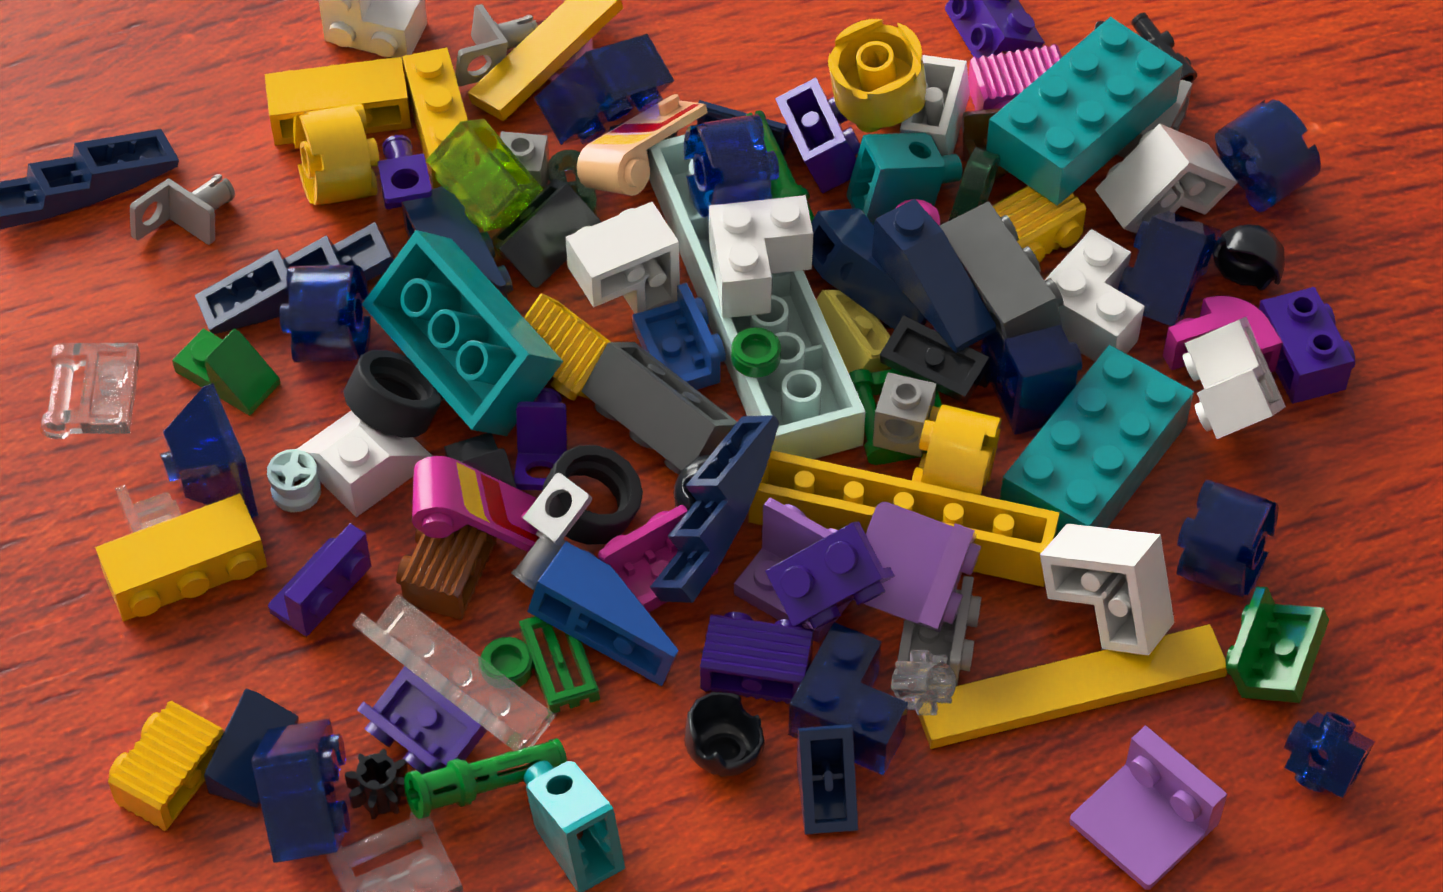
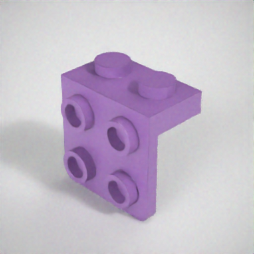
[853,502,982,632]

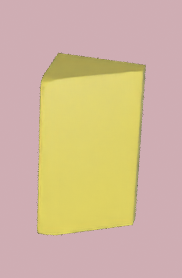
[816,290,891,373]

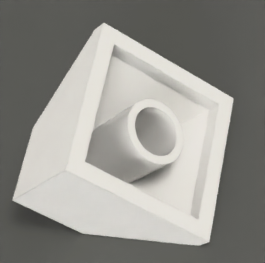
[297,410,432,517]

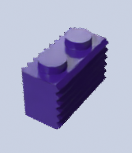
[700,612,814,706]

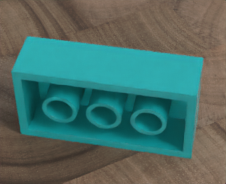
[986,17,1183,206]
[362,230,563,436]
[1000,345,1194,536]

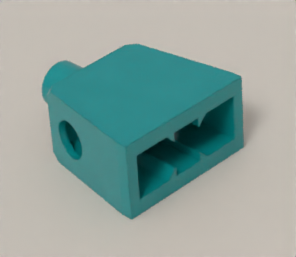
[846,133,963,225]
[524,761,625,892]

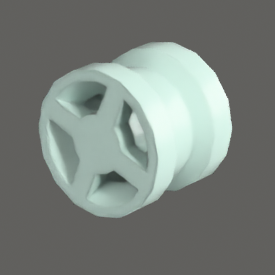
[267,449,321,512]

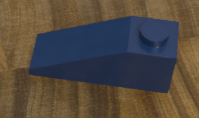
[872,199,996,353]

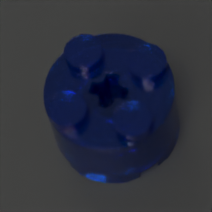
[1215,99,1321,212]
[684,114,779,219]
[280,264,371,363]
[1176,480,1279,598]

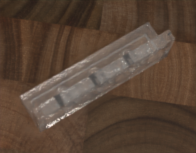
[352,594,556,751]

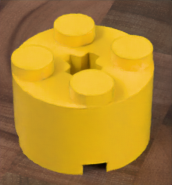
[828,19,926,133]
[293,103,379,205]
[912,404,1002,496]

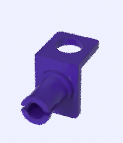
[377,135,432,209]
[514,388,568,491]

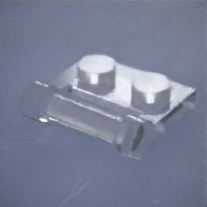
[40,343,140,439]
[325,812,463,892]

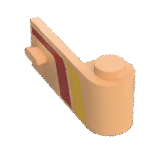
[577,94,708,196]

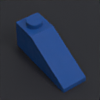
[527,541,679,686]

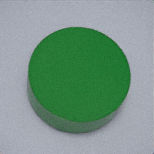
[731,327,781,378]
[481,637,533,690]

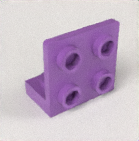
[734,498,852,643]
[1070,725,1227,890]

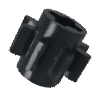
[344,749,408,819]

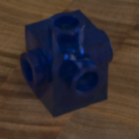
[1284,712,1375,798]

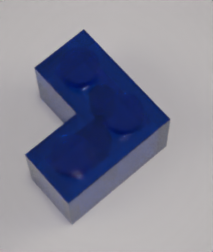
[534,34,674,145]
[1118,211,1222,326]
[981,325,1082,435]
[788,622,908,775]
[251,718,350,863]

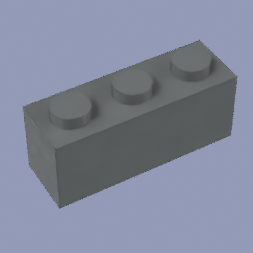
[940,201,1064,353]
[581,342,737,474]

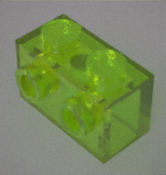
[426,119,543,231]

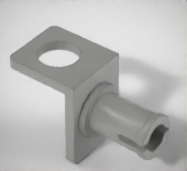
[455,4,538,86]
[130,174,235,245]
[511,473,592,591]

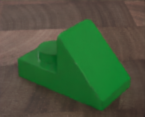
[172,328,280,416]

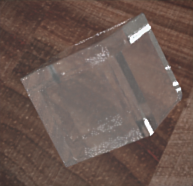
[115,484,182,534]

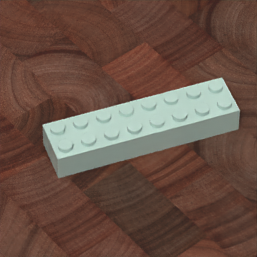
[648,121,865,459]

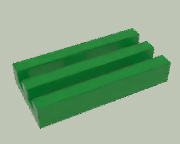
[519,616,600,715]

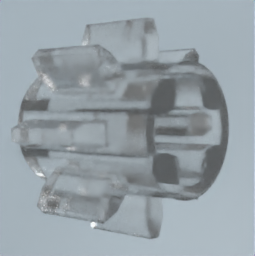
[891,650,957,715]

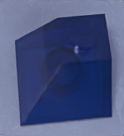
[160,383,258,518]

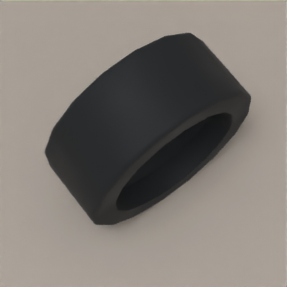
[343,350,443,438]
[542,445,643,545]

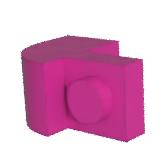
[1163,296,1283,372]

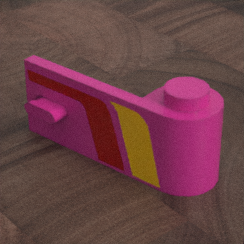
[412,456,539,552]

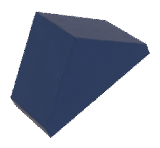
[797,724,858,834]

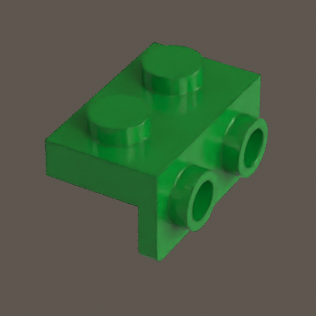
[1226,586,1329,703]

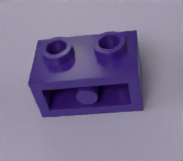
[775,77,861,194]
[1259,287,1355,404]

